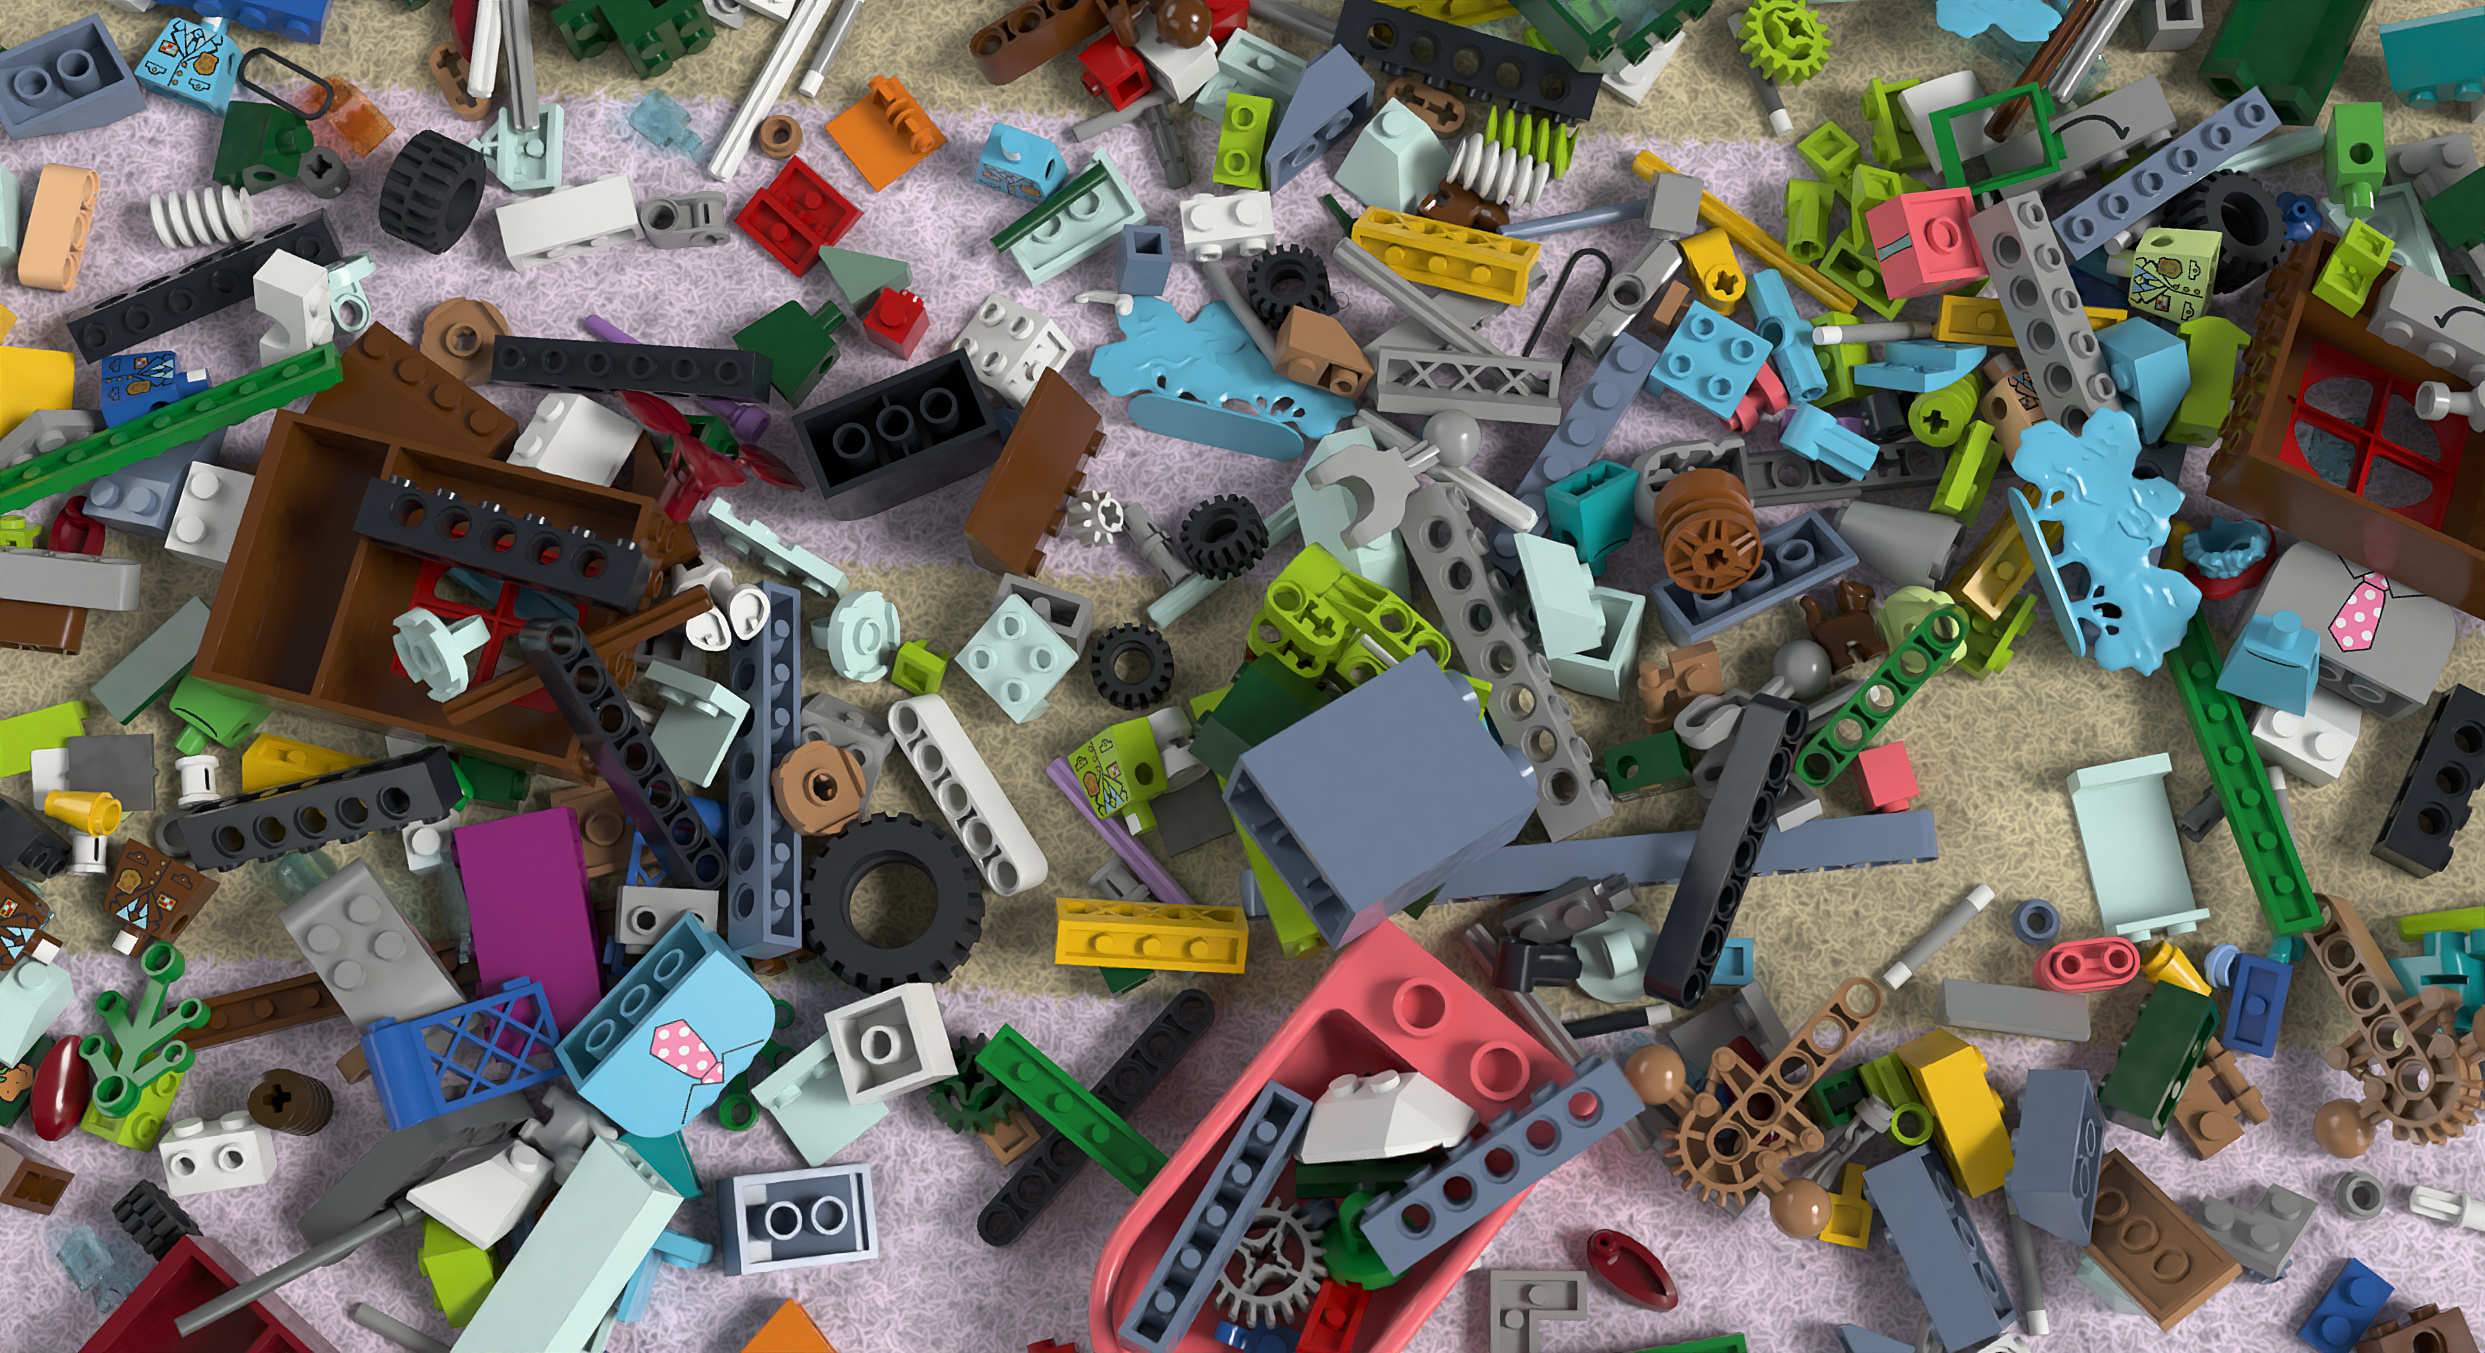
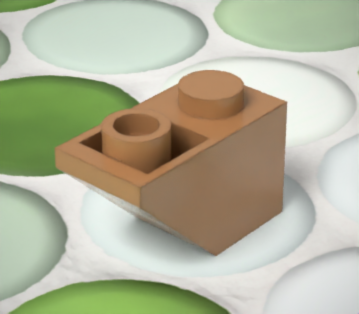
[1273,305,1375,400]

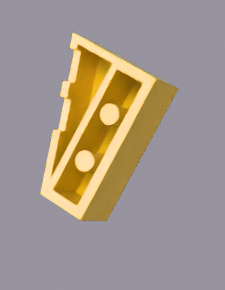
[1890,1028,2015,1199]

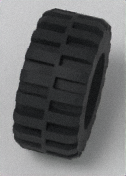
[801,812,985,995]

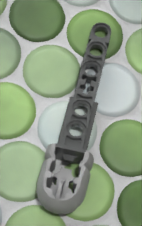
[1631,434,2018,531]

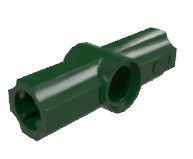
[1295,1152,1442,1199]

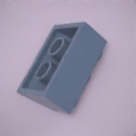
[2004,1069,2106,1247]

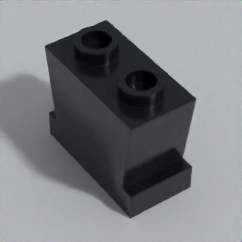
[0,793,72,883]

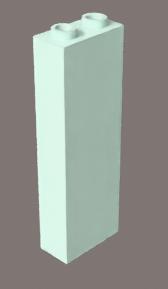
[449,1135,684,1353]

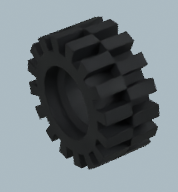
[1246,244,1331,331]
[1179,494,1269,581]
[1090,622,1175,711]
[112,1179,204,1262]

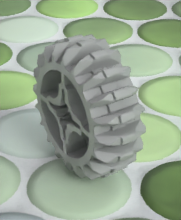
[1210,1196,1329,1329]

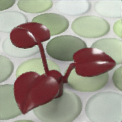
[612,390,806,523]

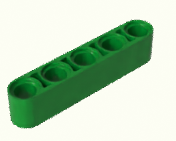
[1795,603,1970,788]

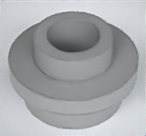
[2335,1172,2386,1221]

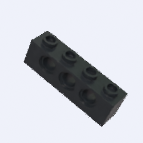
[2369,683,2485,879]

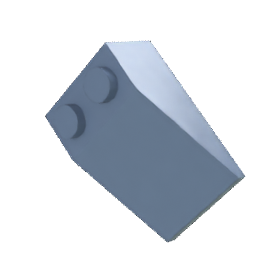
[0,12,147,141]
[1265,43,1375,196]
[82,426,229,540]
[716,1163,879,1277]

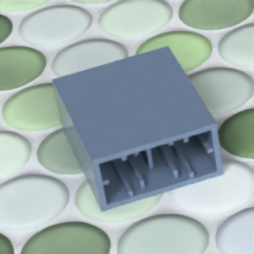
[1221,648,1540,951]

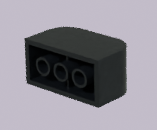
[791,347,1004,521]

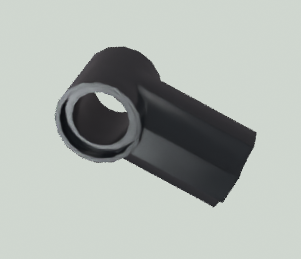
[1491,936,1582,993]

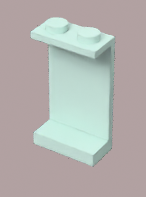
[2066,752,2210,945]

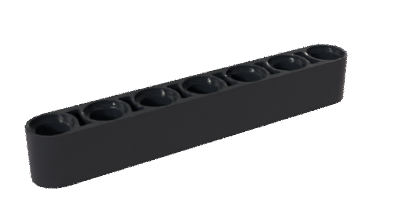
[519,617,728,890]
[1643,692,1809,1010]
[977,988,1215,1248]

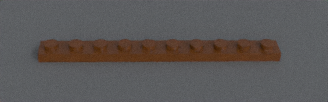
[167,897,617,1056]

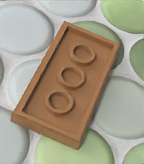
[2078,1148,2243,1333]

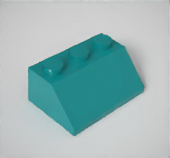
[2379,6,2485,110]

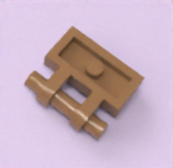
[1637,640,1724,736]
[2172,1036,2271,1161]

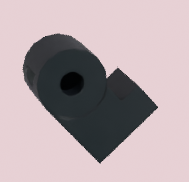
[1858,390,1915,445]

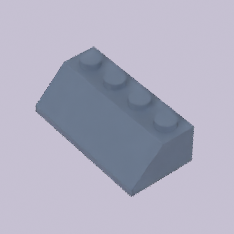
[1650,509,1859,649]
[1862,1139,2019,1353]

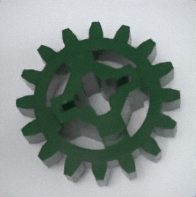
[926,1033,1024,1138]

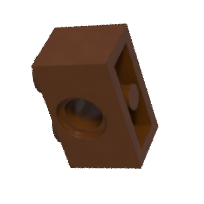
[2354,1302,2480,1353]

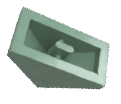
[819,245,913,318]

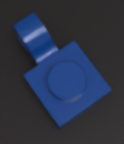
[1213,1318,1302,1353]

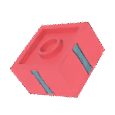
[1865,187,1990,300]

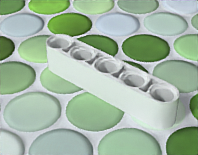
[888,693,1048,897]

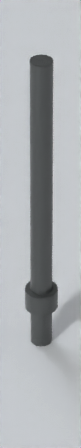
[174,1194,425,1337]

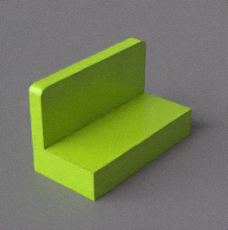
[1808,311,1878,412]
[0,700,91,778]

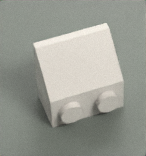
[506,393,643,487]
[2247,684,2362,788]

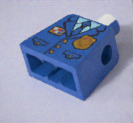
[100,350,213,429]

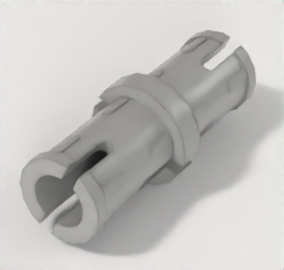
[1122,502,1195,590]

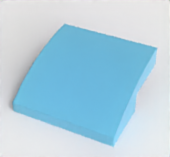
[1854,338,1987,393]

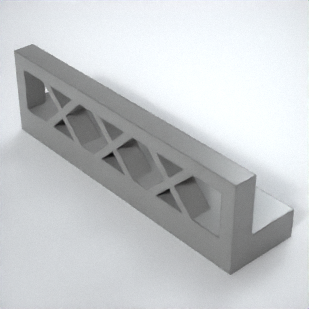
[1374,345,1562,425]

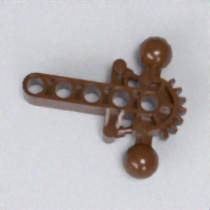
[969,0,1213,86]

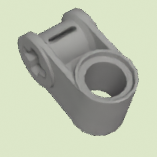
[640,191,731,250]

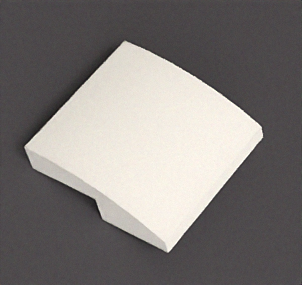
[1897,70,2009,176]

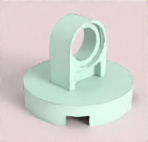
[324,251,377,335]
[810,590,900,683]
[393,607,491,702]
[1570,910,1658,1005]

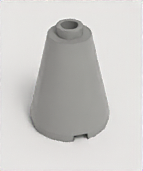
[1832,500,1967,593]

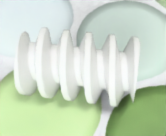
[1447,132,1549,214]
[150,185,253,249]

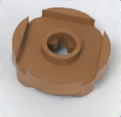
[420,297,512,387]
[771,740,866,837]

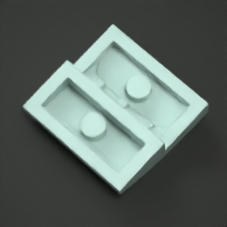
[1194,27,1308,137]

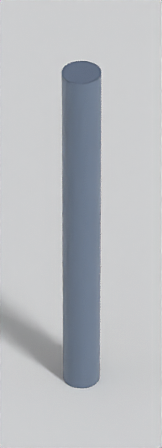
[1496,198,1648,240]

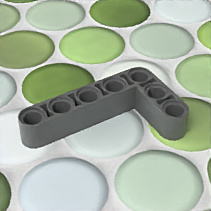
[297,1078,539,1267]

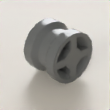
[298,146,350,200]

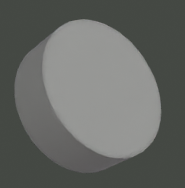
[155,811,191,858]

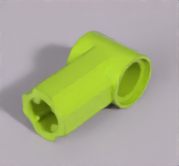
[1783,177,1835,264]
[1857,1051,1934,1149]

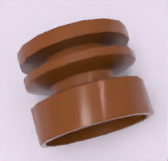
[1653,468,1763,594]

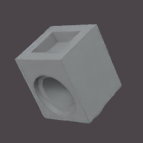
[1643,169,1705,240]

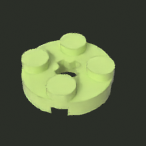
[1877,586,1967,678]

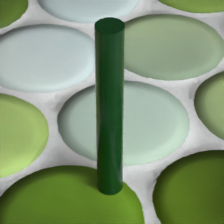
[989,163,1109,254]

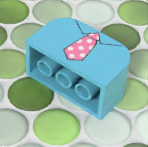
[554,911,775,1138]

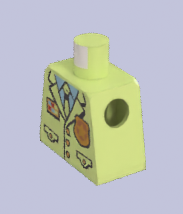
[2106,227,2222,324]

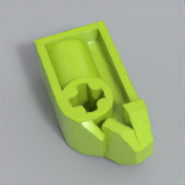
[2163,315,2251,448]

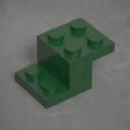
[550,0,717,80]

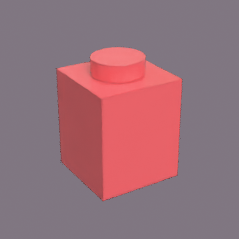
[1850,740,1920,814]

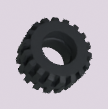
[379,129,486,255]
[2160,169,2288,295]

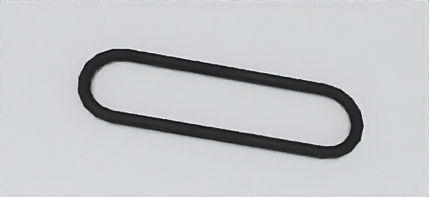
[237,47,334,121]
[1522,248,1612,385]

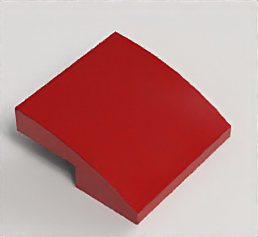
[734,155,864,279]

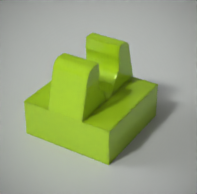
[891,639,950,696]

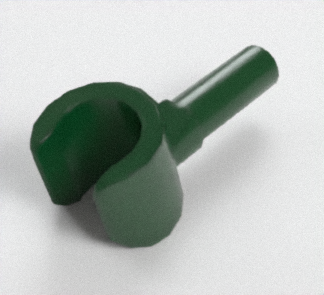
[1322,194,1359,239]

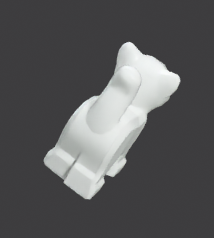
[519,1085,618,1186]

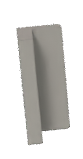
[1934,978,2091,1042]

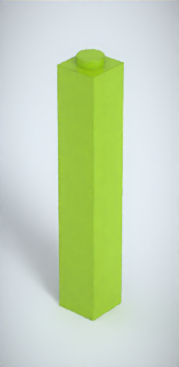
[1189,684,1329,961]

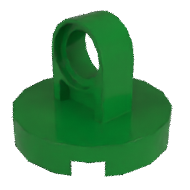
[1320,1190,1414,1290]

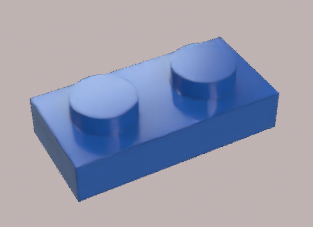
[2221,953,2294,1059]
[2295,1258,2395,1353]

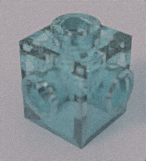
[2307,417,2383,485]

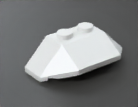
[1293,1070,1480,1164]

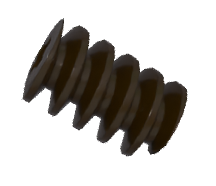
[247,1068,334,1136]

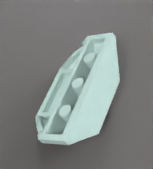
[1291,425,1413,604]

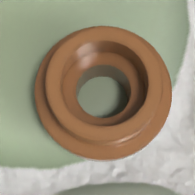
[758,115,803,159]

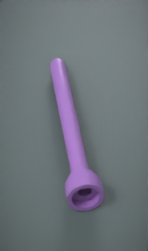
[585,315,771,445]

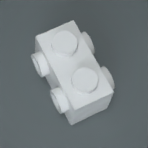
[1180,188,1275,262]
[159,1110,277,1197]

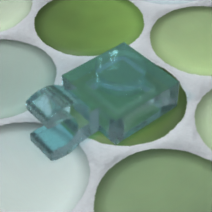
[627,87,708,164]
[56,1224,136,1314]

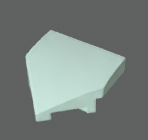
[467,103,564,194]

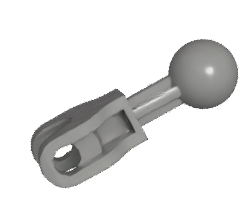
[1305,409,1482,552]
[1674,639,1832,799]

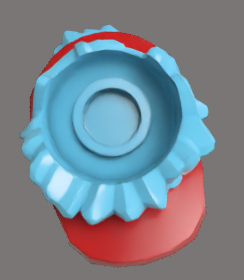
[2182,515,2277,600]

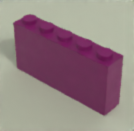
[450,806,609,1063]

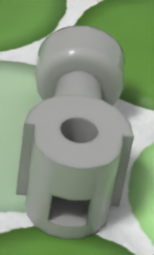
[2415,380,2485,433]

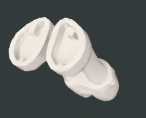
[670,553,770,651]

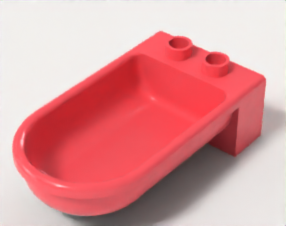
[1089,919,1597,1353]

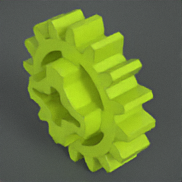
[1737,0,1832,86]

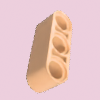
[18,163,100,292]

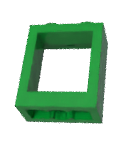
[1928,81,2067,196]

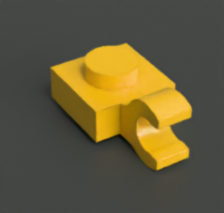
[1816,1162,1874,1250]

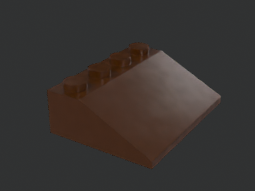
[304,321,520,462]
[962,366,1107,579]

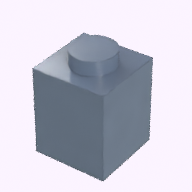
[1115,224,1172,296]

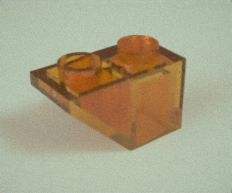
[304,74,396,159]

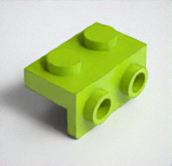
[1860,77,1932,174]
[1954,592,2039,682]

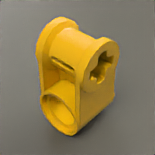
[1676,226,1746,317]

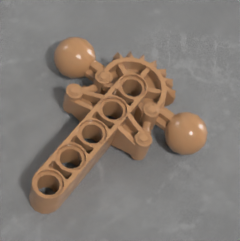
[2303,893,2485,1159]
[1624,976,1883,1240]

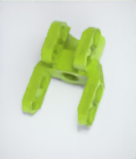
[1246,542,1451,694]

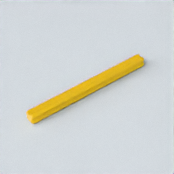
[1631,149,1860,315]

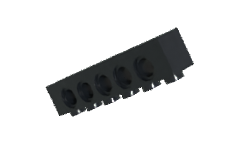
[1330,0,1603,128]
[66,207,344,365]
[491,335,773,404]
[352,475,653,616]
[177,745,464,873]

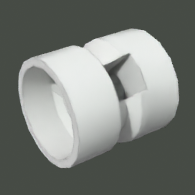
[1148,706,1210,794]

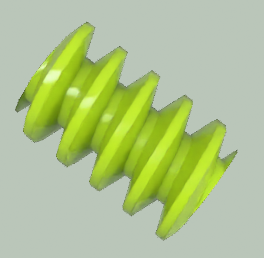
[1482,105,1580,181]
[1908,367,1984,447]

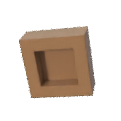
[1648,280,1691,339]
[978,1109,1043,1168]

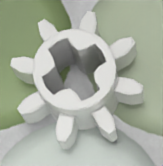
[1067,489,1123,547]

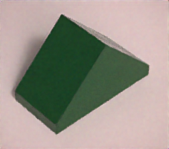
[1799,1063,1870,1134]

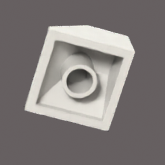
[406,1140,556,1251]

